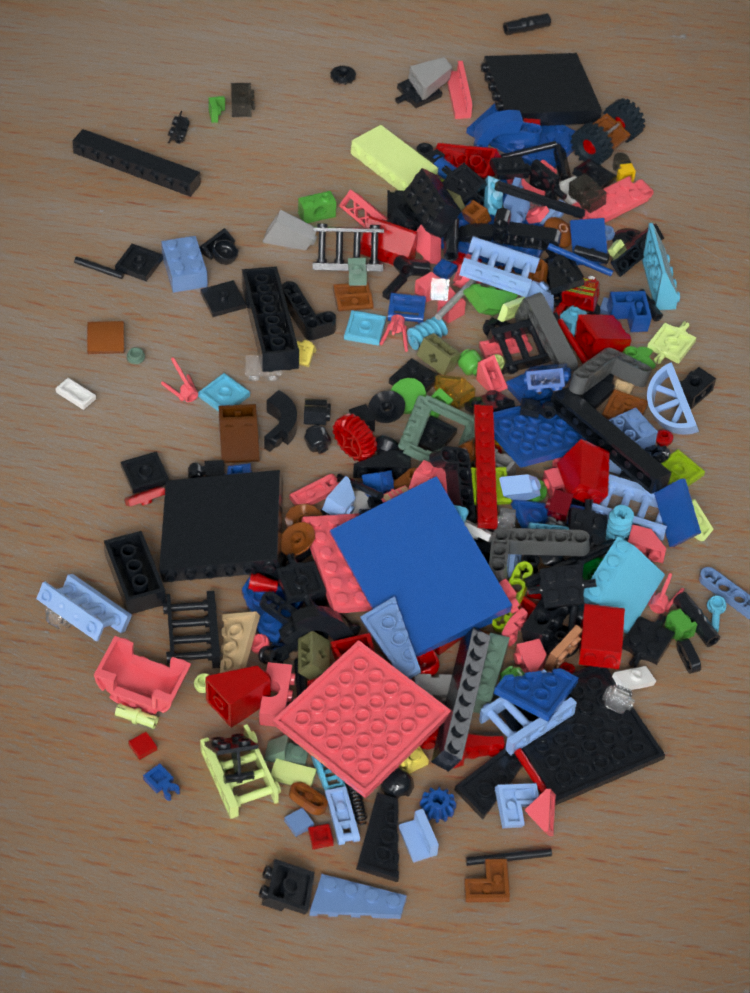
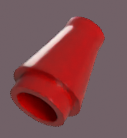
[248,573,278,593]

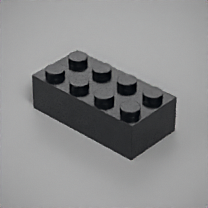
[402,168,462,238]
[104,531,166,614]

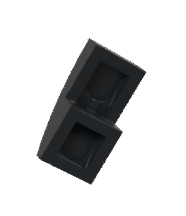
[459,223,493,243]

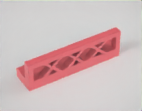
[447,61,472,119]
[339,189,388,228]

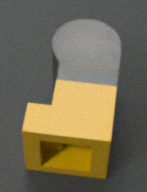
[612,153,636,183]

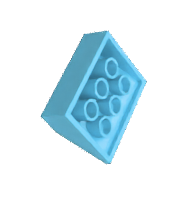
[642,223,680,310]
[579,536,665,634]

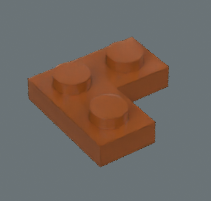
[602,389,648,420]
[464,859,510,902]

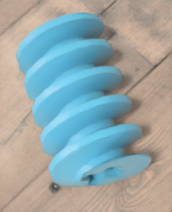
[407,316,448,350]
[605,505,634,541]

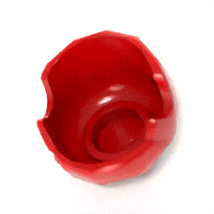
[416,650,440,677]

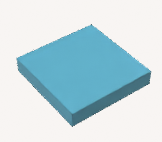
[344,310,387,346]
[198,373,250,412]

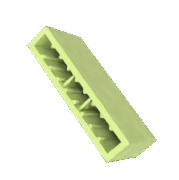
[351,125,438,191]

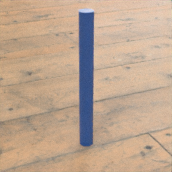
[547,243,613,277]

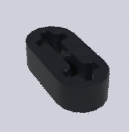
[676,638,701,674]

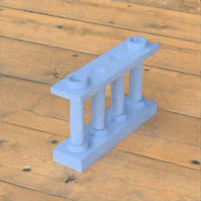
[459,237,540,297]
[592,474,667,541]
[37,574,132,641]
[479,669,576,755]

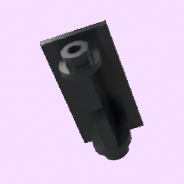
[168,111,190,144]

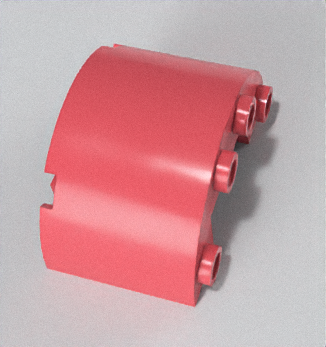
[94,636,191,715]

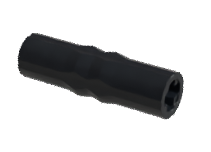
[503,13,551,36]
[443,217,460,262]
[673,592,720,647]

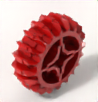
[332,413,377,462]

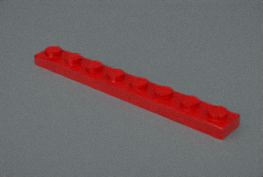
[473,404,498,529]

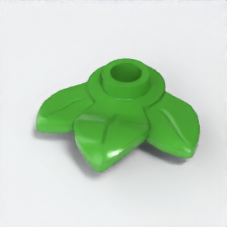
[622,346,656,369]

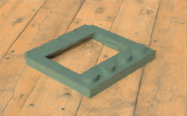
[398,395,474,466]

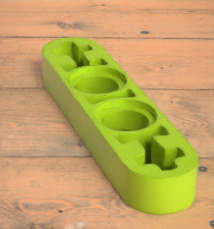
[492,561,534,633]

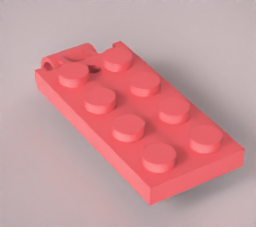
[572,176,654,223]

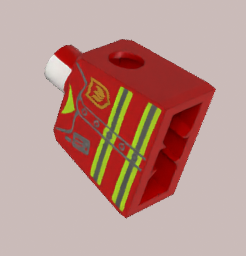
[562,276,600,312]

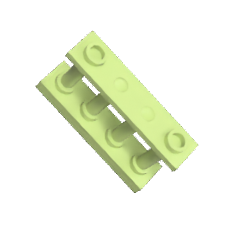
[200,724,281,819]

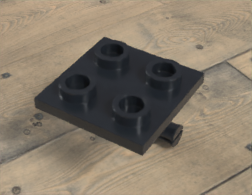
[204,734,259,784]

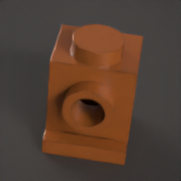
[462,200,491,224]

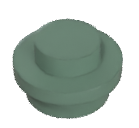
[127,347,145,364]

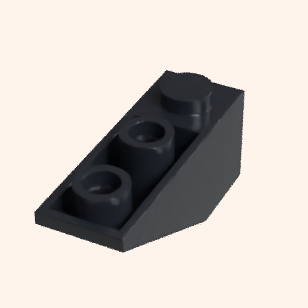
[353,450,411,480]

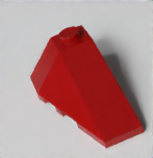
[435,143,502,179]

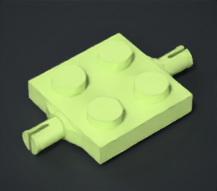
[647,321,696,364]

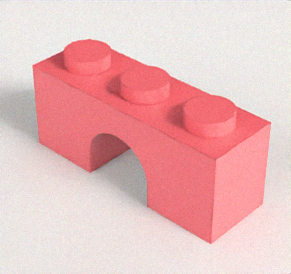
[415,272,466,323]
[259,662,296,727]

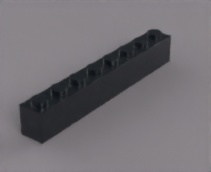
[72,129,201,197]
[551,387,671,494]
[431,627,491,772]

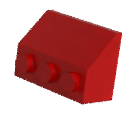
[360,216,418,266]

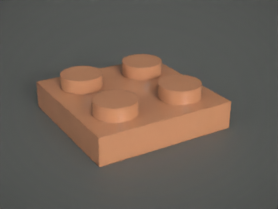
[544,625,582,672]

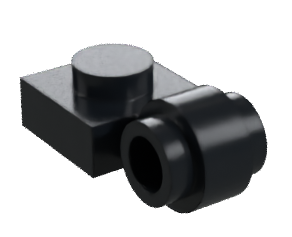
[520,397,556,419]
[188,460,225,478]

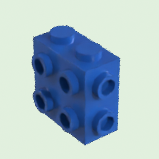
[524,363,571,392]

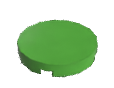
[391,378,427,414]

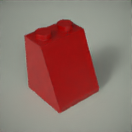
[574,314,631,360]
[557,439,610,505]
[578,604,625,669]
[205,665,271,728]

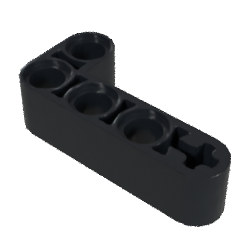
[492,208,561,251]
[282,281,336,341]
[429,446,475,521]

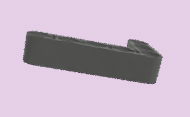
[515,292,578,372]
[569,348,652,395]
[489,528,590,582]

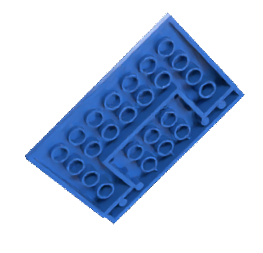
[330,476,512,657]

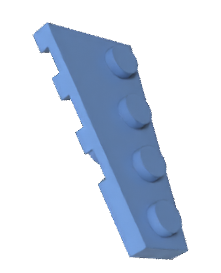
[360,596,421,679]
[310,874,406,919]

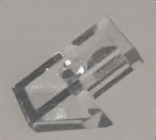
[430,278,450,301]

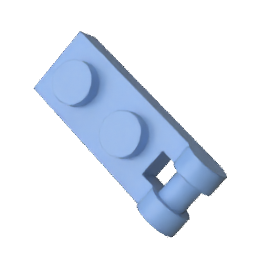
[325,786,360,845]

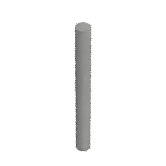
[435,279,476,320]

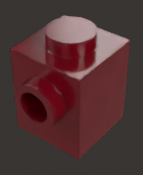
[545,489,573,521]

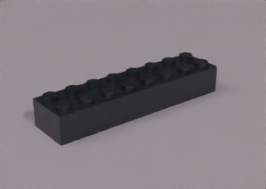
[242,266,299,372]

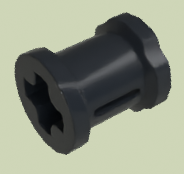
[521,555,540,575]

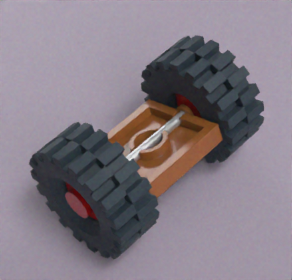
[571,98,645,165]

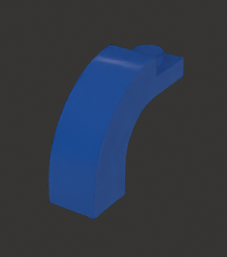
[473,110,523,148]

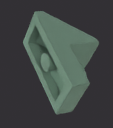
[348,258,368,286]
[264,735,309,766]

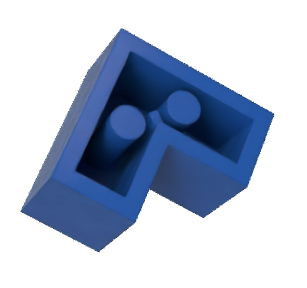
[607,291,652,332]

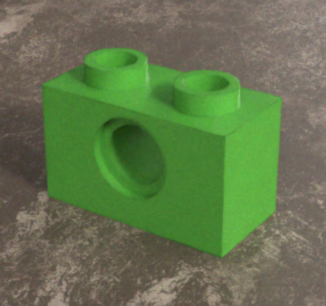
[298,191,336,223]

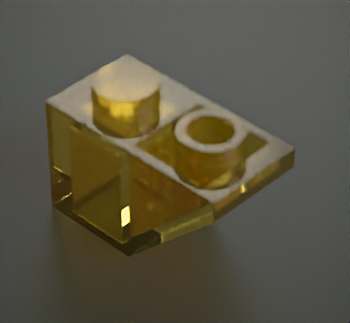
[434,375,476,410]

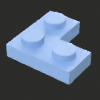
[495,783,539,828]

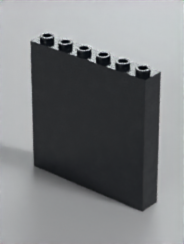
[481,53,602,126]
[159,470,283,582]

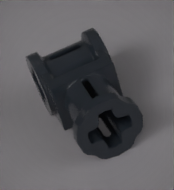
[258,639,298,664]

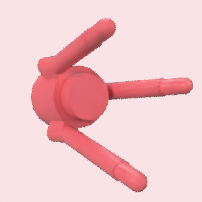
[380,314,408,352]
[161,357,199,403]
[648,573,684,614]

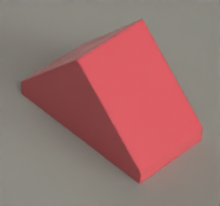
[476,355,508,392]
[525,789,556,836]

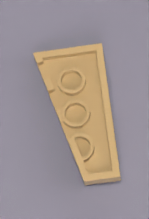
[220,611,260,673]

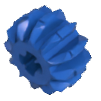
[420,786,456,823]

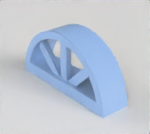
[647,362,699,435]

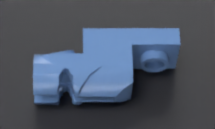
[503,177,530,223]

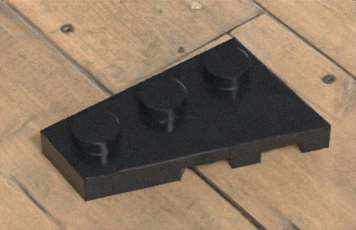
[548,255,584,295]

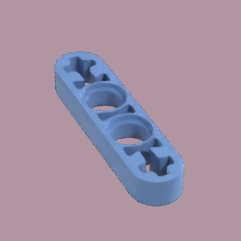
[699,567,750,620]

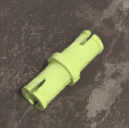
[115,703,159,729]

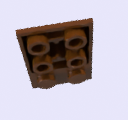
[218,404,260,463]

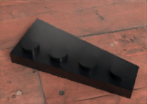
[454,748,528,820]
[356,792,399,882]

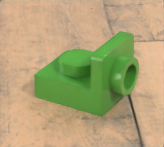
[208,96,225,123]

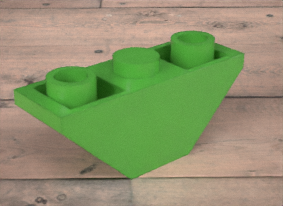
[463,284,518,316]

